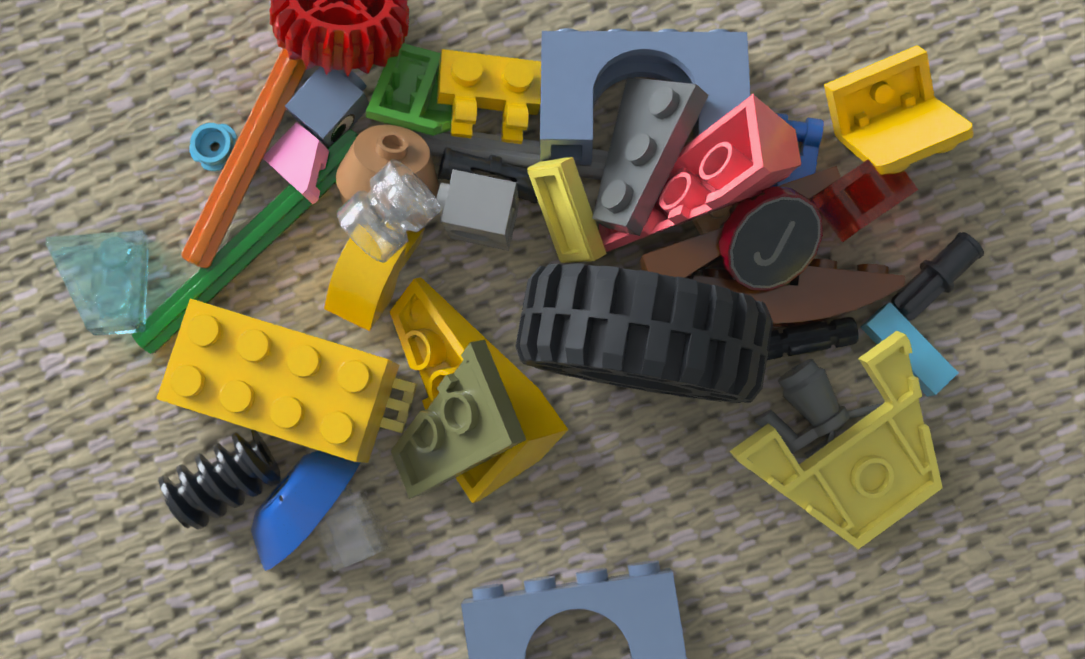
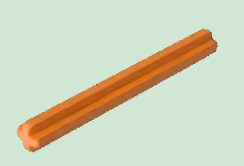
[181,48,306,269]

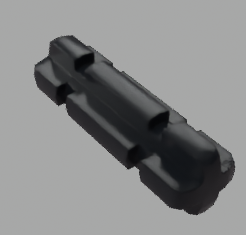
[767,317,859,360]

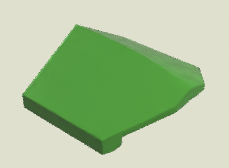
[366,43,452,136]

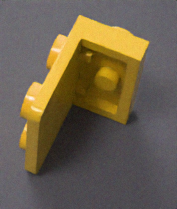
[824,45,974,174]

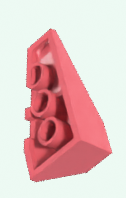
[599,94,801,252]

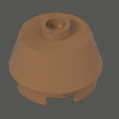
[336,125,439,229]

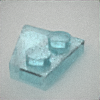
[46,230,149,336]

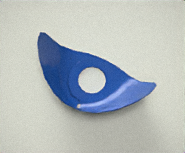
[251,450,361,571]

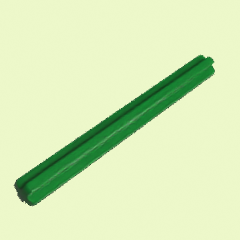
[132,130,358,354]

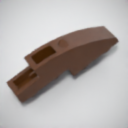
[691,259,905,328]

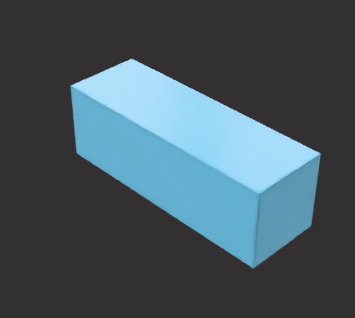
[860,302,959,397]

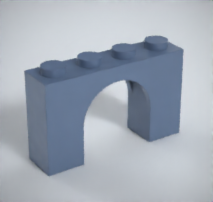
[540,28,751,165]
[461,560,687,659]

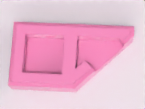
[263,122,329,204]

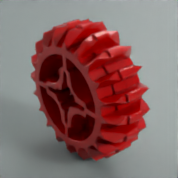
[269,0,409,77]

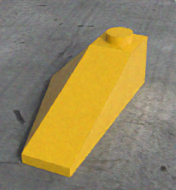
[389,277,569,503]

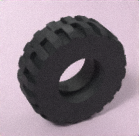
[515,263,773,403]

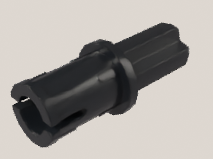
[891,232,984,321]

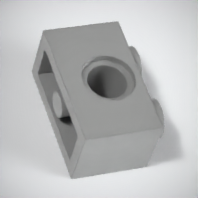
[435,169,520,251]

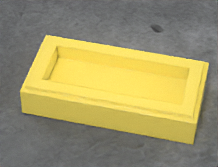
[527,157,607,263]

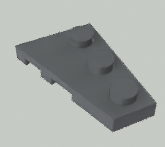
[592,77,709,236]

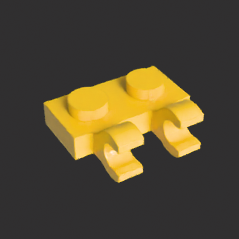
[437,49,541,144]

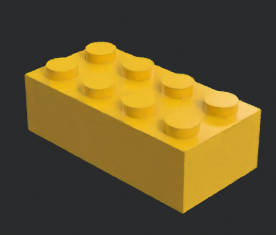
[156,299,400,463]

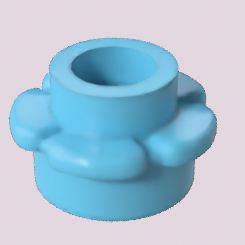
[189,123,237,172]

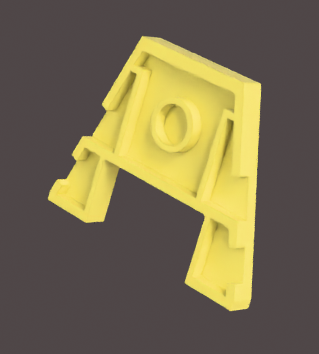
[730,331,943,550]

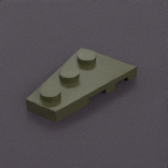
[391,340,526,499]

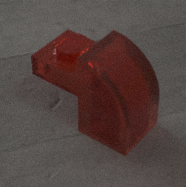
[812,159,919,243]

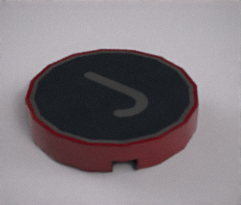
[719,186,823,290]

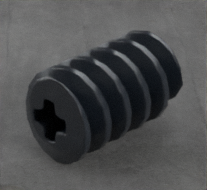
[158,430,281,530]

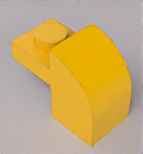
[324,218,425,331]

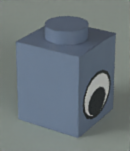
[285,66,369,148]

